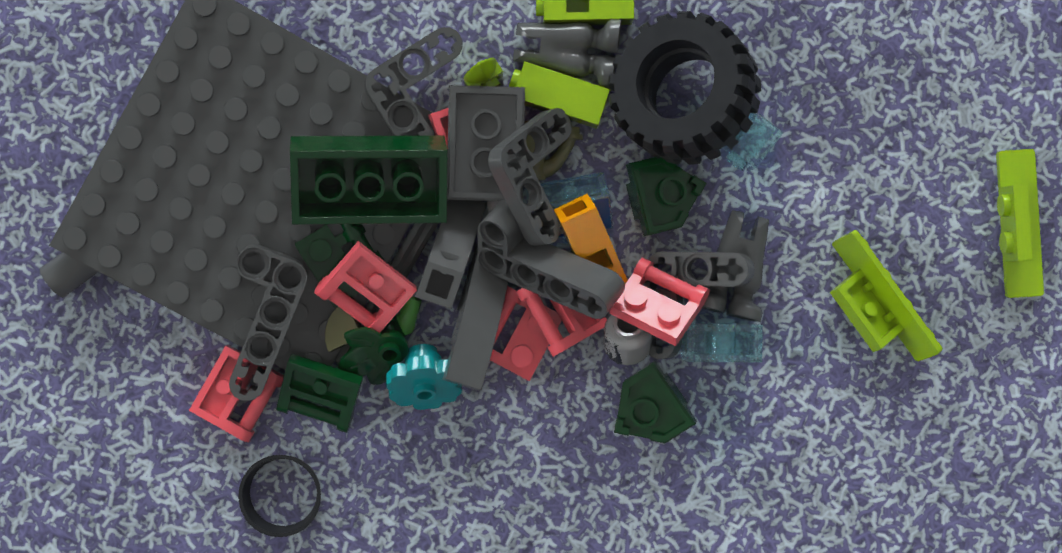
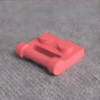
[314,241,417,333]
[610,257,710,346]
[490,286,562,381]
[516,288,607,357]
[189,345,284,442]

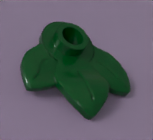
[338,327,409,385]

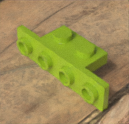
[996,149,1044,298]
[830,230,943,361]

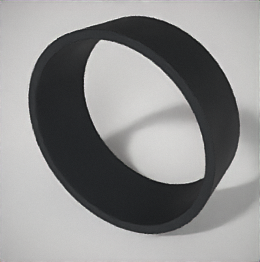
[238,455,321,537]

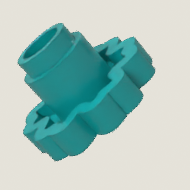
[386,344,462,410]

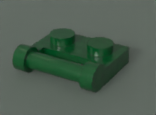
[276,354,363,433]

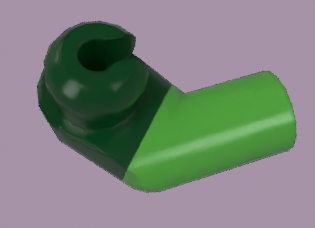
[382,296,422,337]

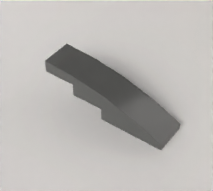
[442,241,508,391]

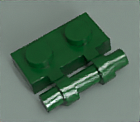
[294,224,384,308]

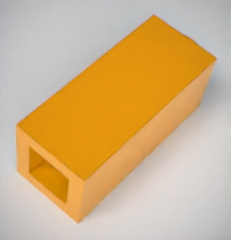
[553,194,628,283]

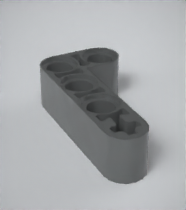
[478,199,625,319]
[229,244,308,401]

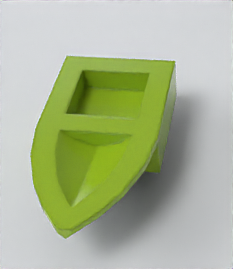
[463,57,503,87]

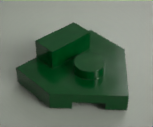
[626,157,707,237]
[614,360,697,443]

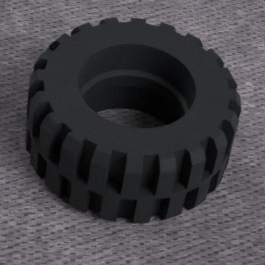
[608,11,761,165]

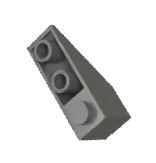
[415,200,487,309]

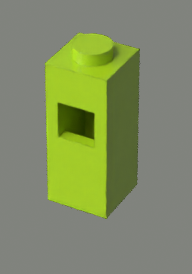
[536,0,634,25]
[509,61,610,129]

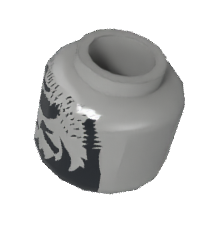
[603,315,652,365]

